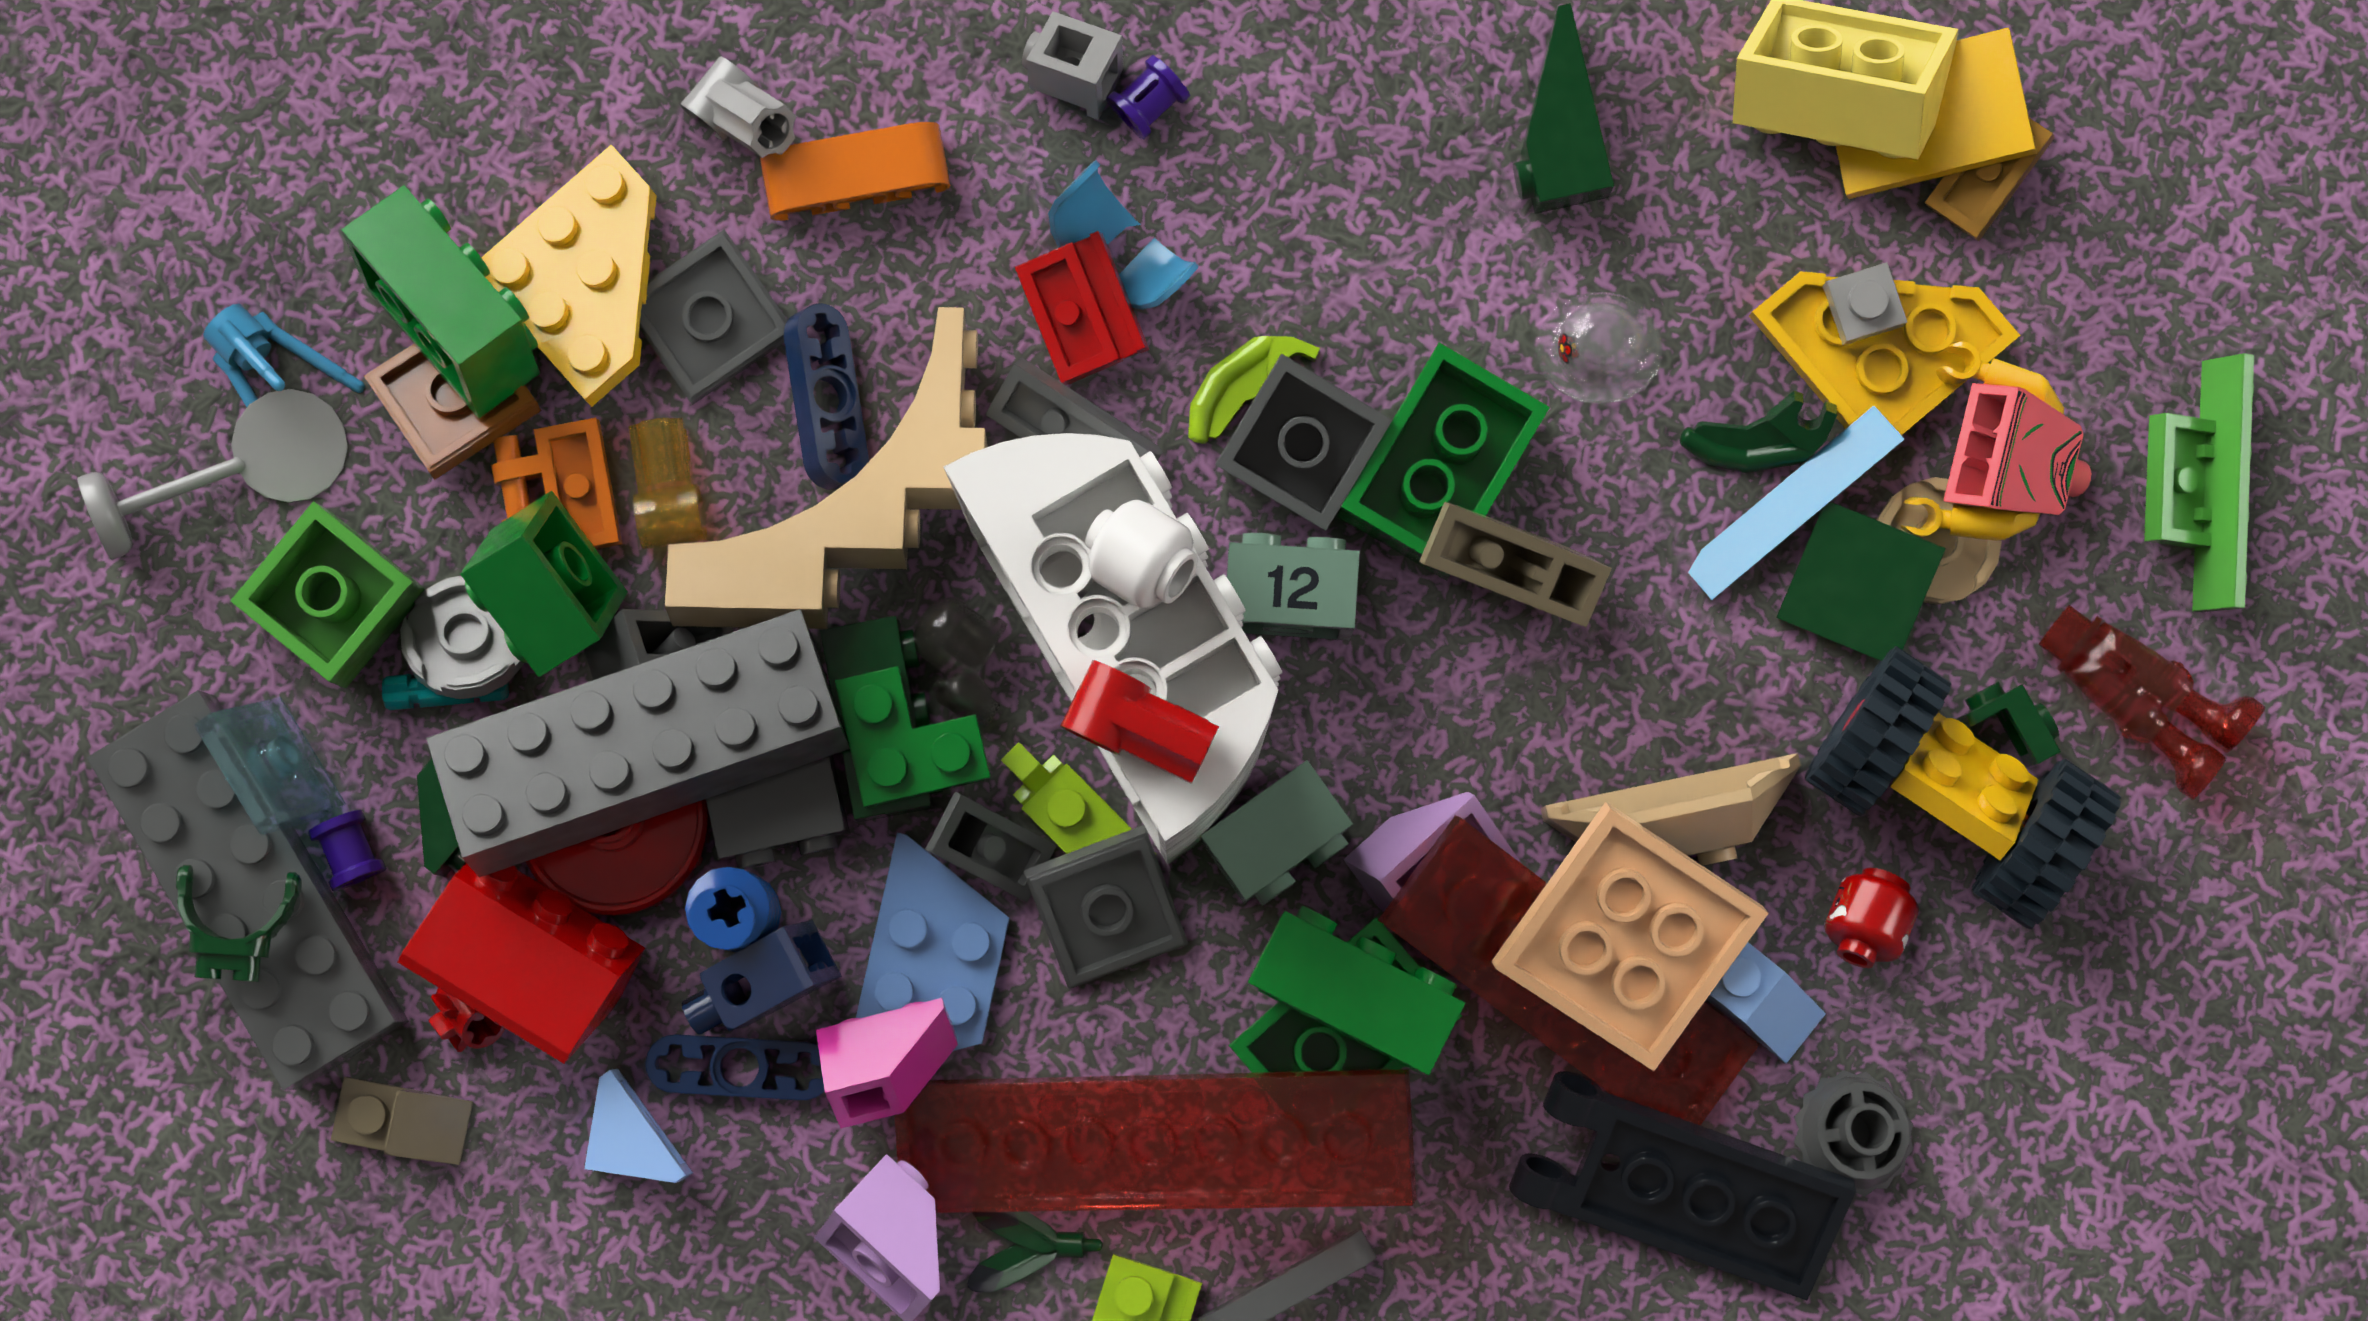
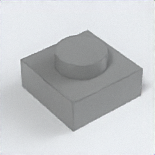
[1823,262,1907,345]

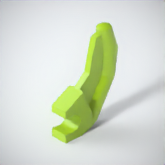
[1188,336,1320,444]

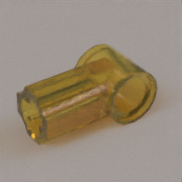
[628,418,707,550]

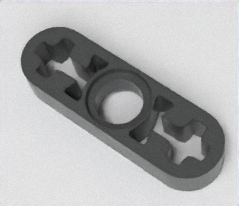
[1197,1228,1377,1321]

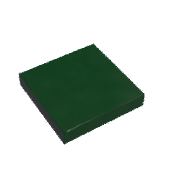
[1776,502,1946,661]

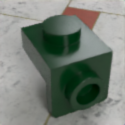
[1956,682,2061,768]

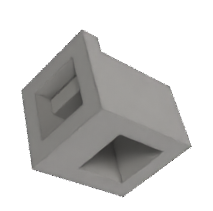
[1022,11,1124,120]

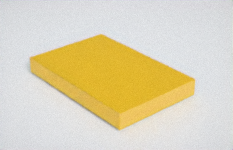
[1836,27,2037,199]

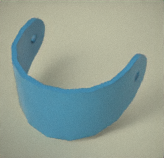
[1048,160,1199,310]

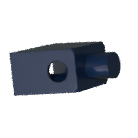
[682,920,842,1035]

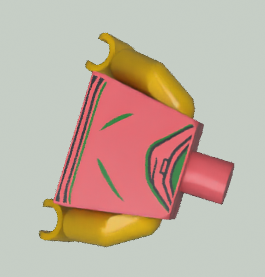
[1900,342,2092,541]

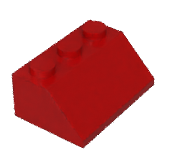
[397,863,646,1064]

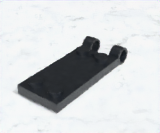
[1509,1071,1856,1301]

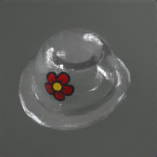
[1536,291,1663,404]

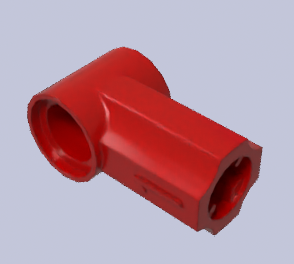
[1060,660,1219,784]

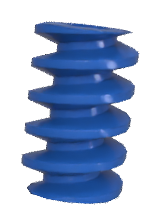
[685,867,781,952]

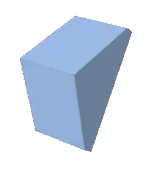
[584,1069,693,1183]

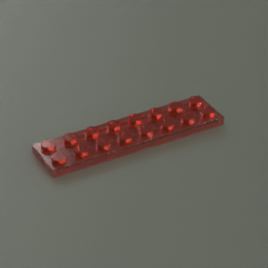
[894,1069,1417,1213]

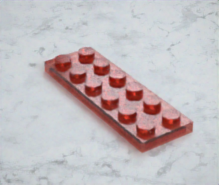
[1378,815,1760,1126]

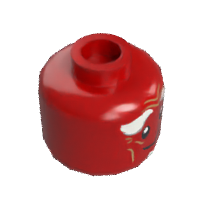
[1824,868,1919,968]

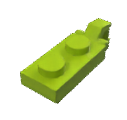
[1001,742,1157,855]

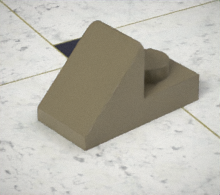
[331,1077,473,1165]

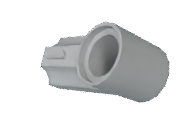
[680,56,797,158]

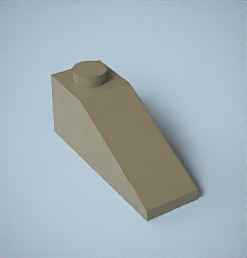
[1419,502,1612,628]

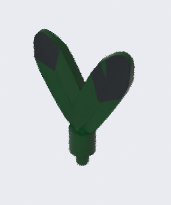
[967,1194,1103,1293]

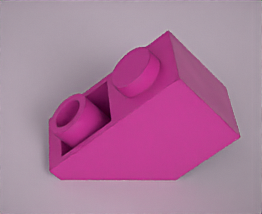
[816,998,958,1129]

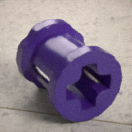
[1106,55,1190,140]
[308,810,387,891]

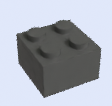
[1215,354,1392,531]

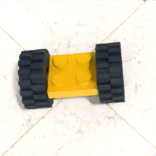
[1804,646,2121,929]

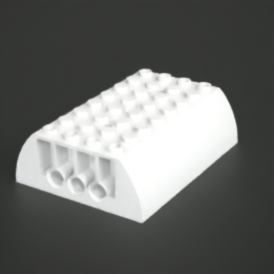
[943,433,1283,865]

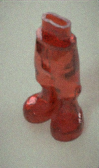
[2038,605,2265,800]

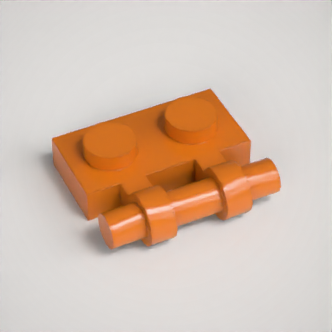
[491,417,622,549]

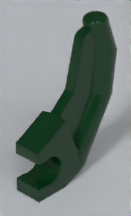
[1680,391,1838,473]

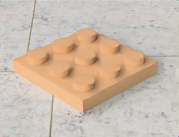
[1492,802,1769,1071]

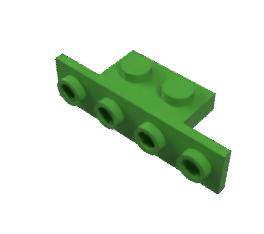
[2144,353,2254,612]

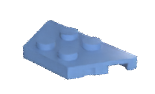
[856,833,1010,1051]

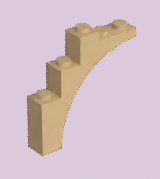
[665,307,987,629]

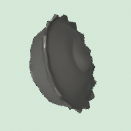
[1794,1070,1913,1197]

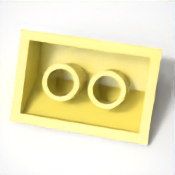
[1733,0,1958,159]

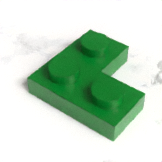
[835,666,991,808]

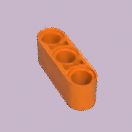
[760,122,951,221]

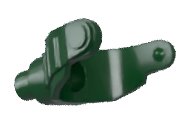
[176,865,302,982]

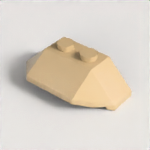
[1541,753,1801,866]

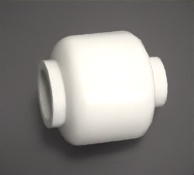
[1085,500,1198,609]

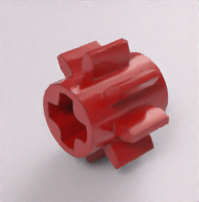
[428,988,505,1052]

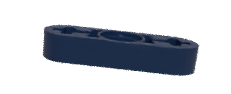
[784,303,869,490]
[645,1034,825,1100]

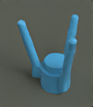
[203,303,365,407]

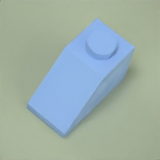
[1706,942,1826,1064]

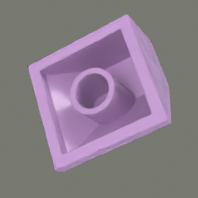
[1343,792,1537,971]
[814,1154,940,1321]

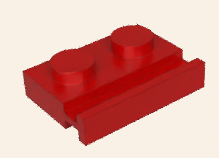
[1015,231,1150,386]

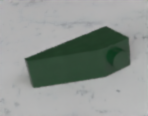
[1513,3,1614,214]

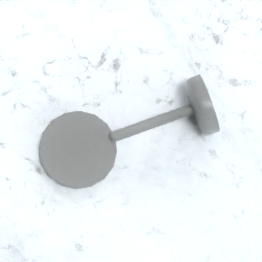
[77,389,348,560]

